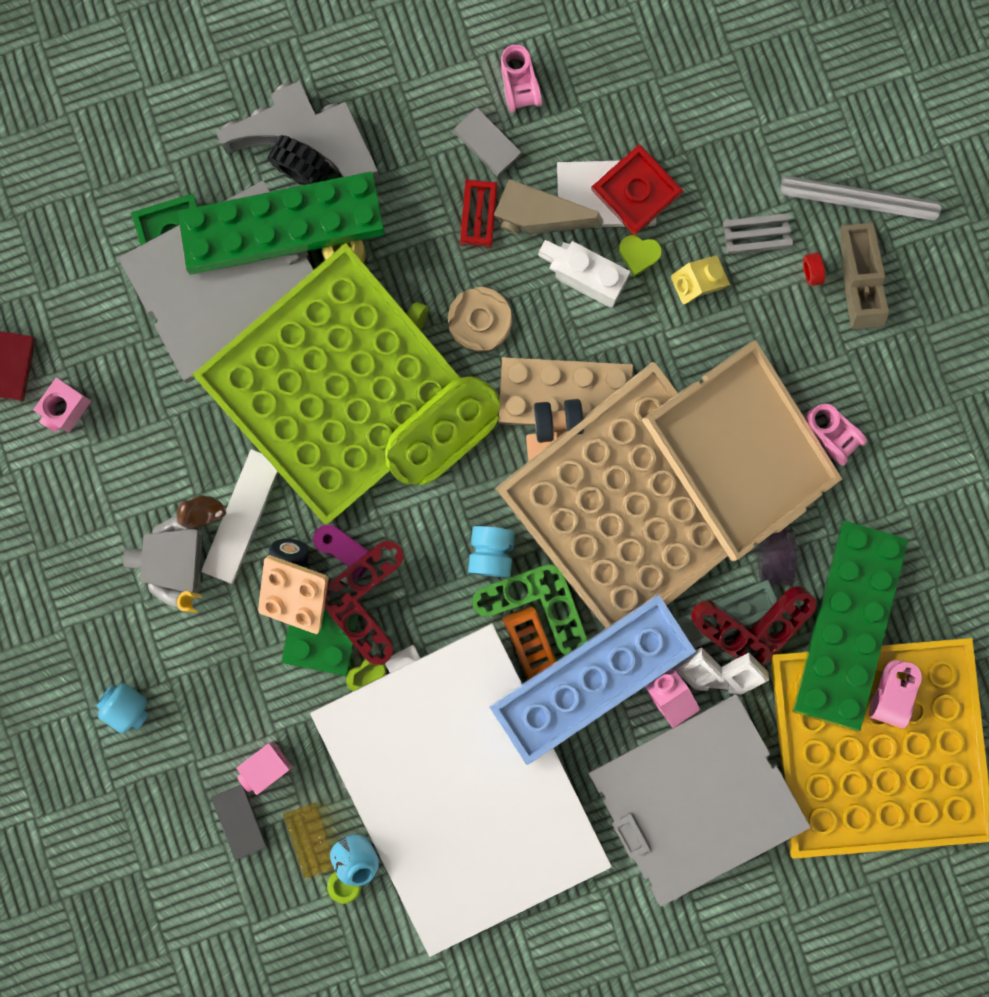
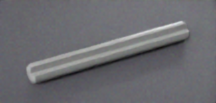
[780,176,941,221]

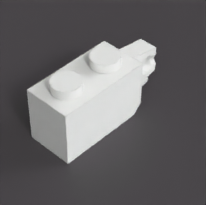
[538,240,630,308]

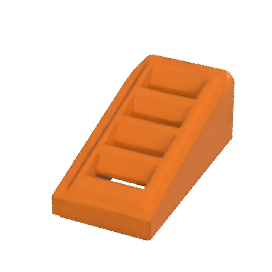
[502,606,556,680]

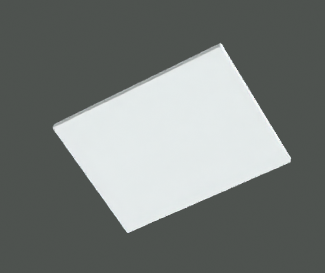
[310,623,612,957]

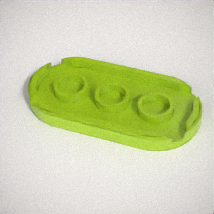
[385,376,500,485]

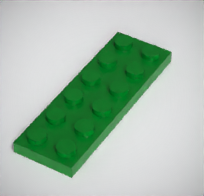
[178,171,385,275]
[792,520,908,732]

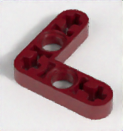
[324,539,404,665]
[691,586,816,666]

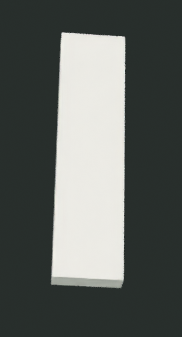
[201,449,279,584]

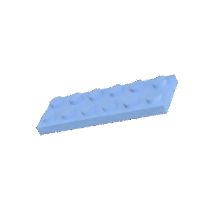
[489,595,696,765]

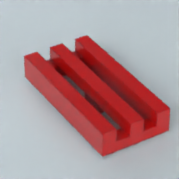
[460,179,498,248]

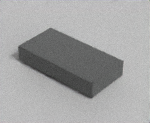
[211,785,268,860]

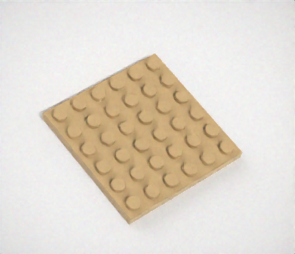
[495,362,728,629]

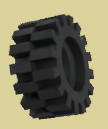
[267,135,331,185]

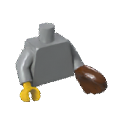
[123,495,226,614]

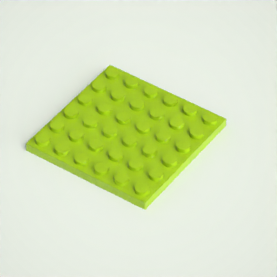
[192,243,460,525]

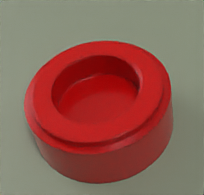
[803,252,825,287]

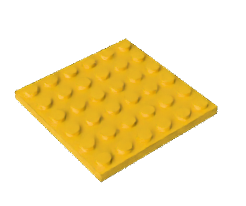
[771,638,989,859]

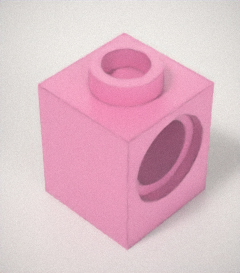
[33,378,92,433]
[645,668,700,729]
[236,741,294,795]

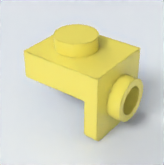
[671,255,730,304]

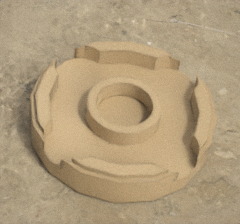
[447,287,512,353]

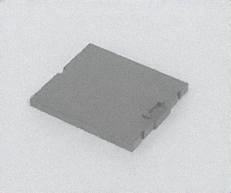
[118,180,313,383]
[589,694,811,907]

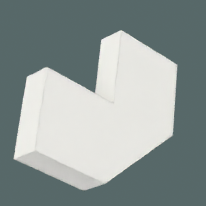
[674,647,769,695]

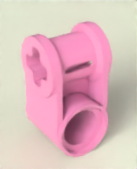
[501,45,542,113]
[804,404,867,466]
[869,660,922,728]

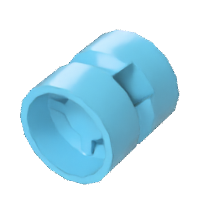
[468,526,515,578]

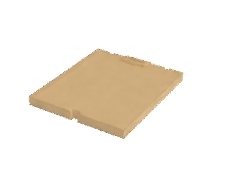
[642,340,842,561]

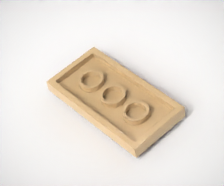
[498,357,633,426]

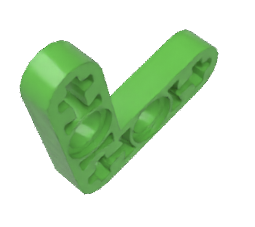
[472,564,587,655]

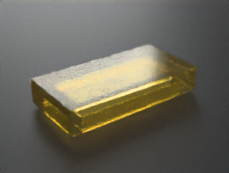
[283,802,333,879]

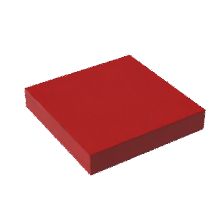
[591,144,684,236]

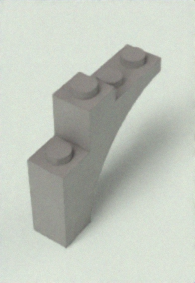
[216,81,380,183]

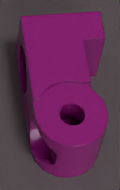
[313,525,374,583]

